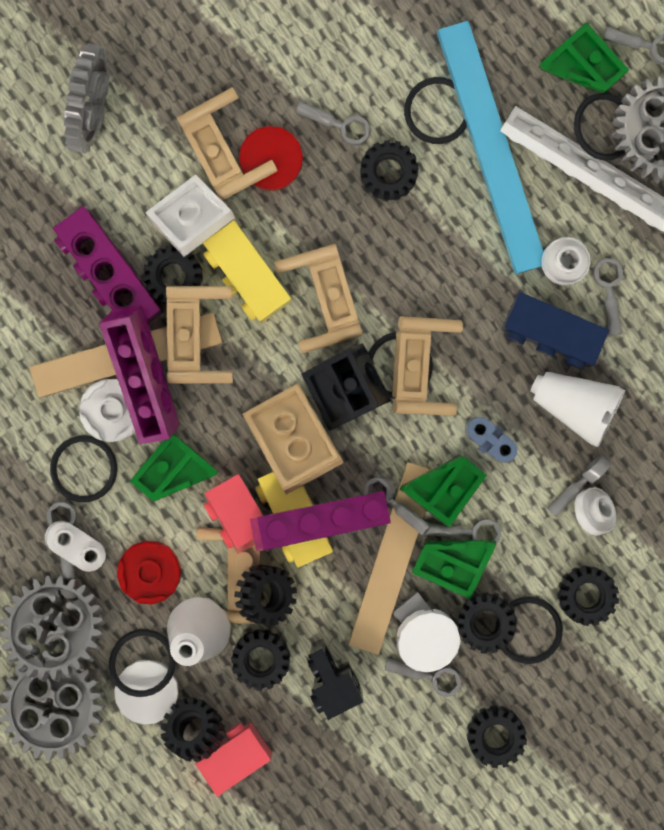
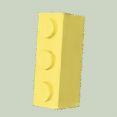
[203,220,292,324]
[255,472,333,568]

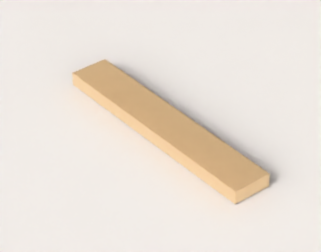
[29,313,223,398]
[348,462,431,655]

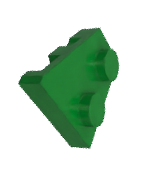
[539,22,629,93]
[412,540,497,599]

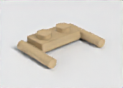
[176,87,278,201]
[274,244,363,354]
[166,286,233,384]
[392,316,463,416]
[196,528,261,624]

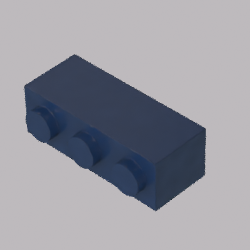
[501,292,610,370]

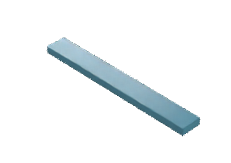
[437,21,543,275]

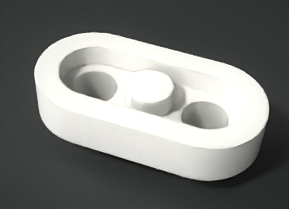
[45,521,106,572]

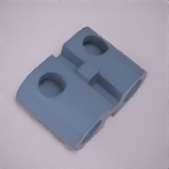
[465,417,518,463]

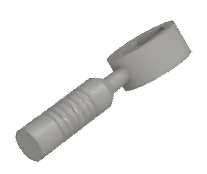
[603,27,664,65]
[296,101,370,147]
[592,258,623,336]
[547,454,611,517]
[364,477,431,536]
[47,502,77,579]
[425,519,501,544]
[385,658,461,697]

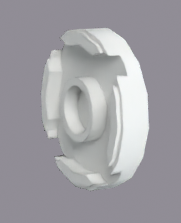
[79,379,135,442]
[396,609,461,672]
[114,660,179,725]

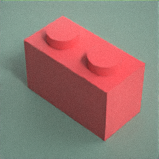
[203,474,263,554]
[195,722,272,797]

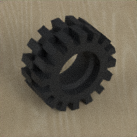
[360,140,419,202]
[143,245,203,304]
[234,565,297,626]
[557,565,619,626]
[457,592,517,654]
[231,629,290,691]
[161,697,225,762]
[467,705,527,769]

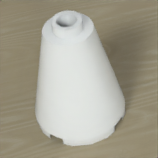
[530,371,625,447]
[167,597,231,666]

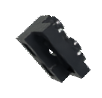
[301,343,391,431]
[307,638,364,720]

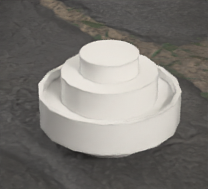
[541,237,591,285]
[574,487,616,536]

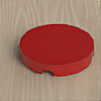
[239,126,303,191]
[117,540,181,605]

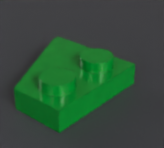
[130,433,219,502]
[399,455,487,527]

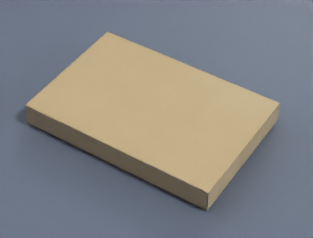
[243,383,343,495]

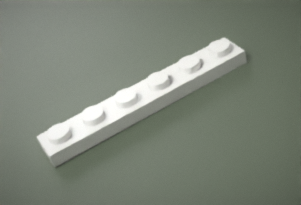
[500,106,664,232]

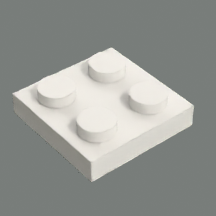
[145,174,235,257]

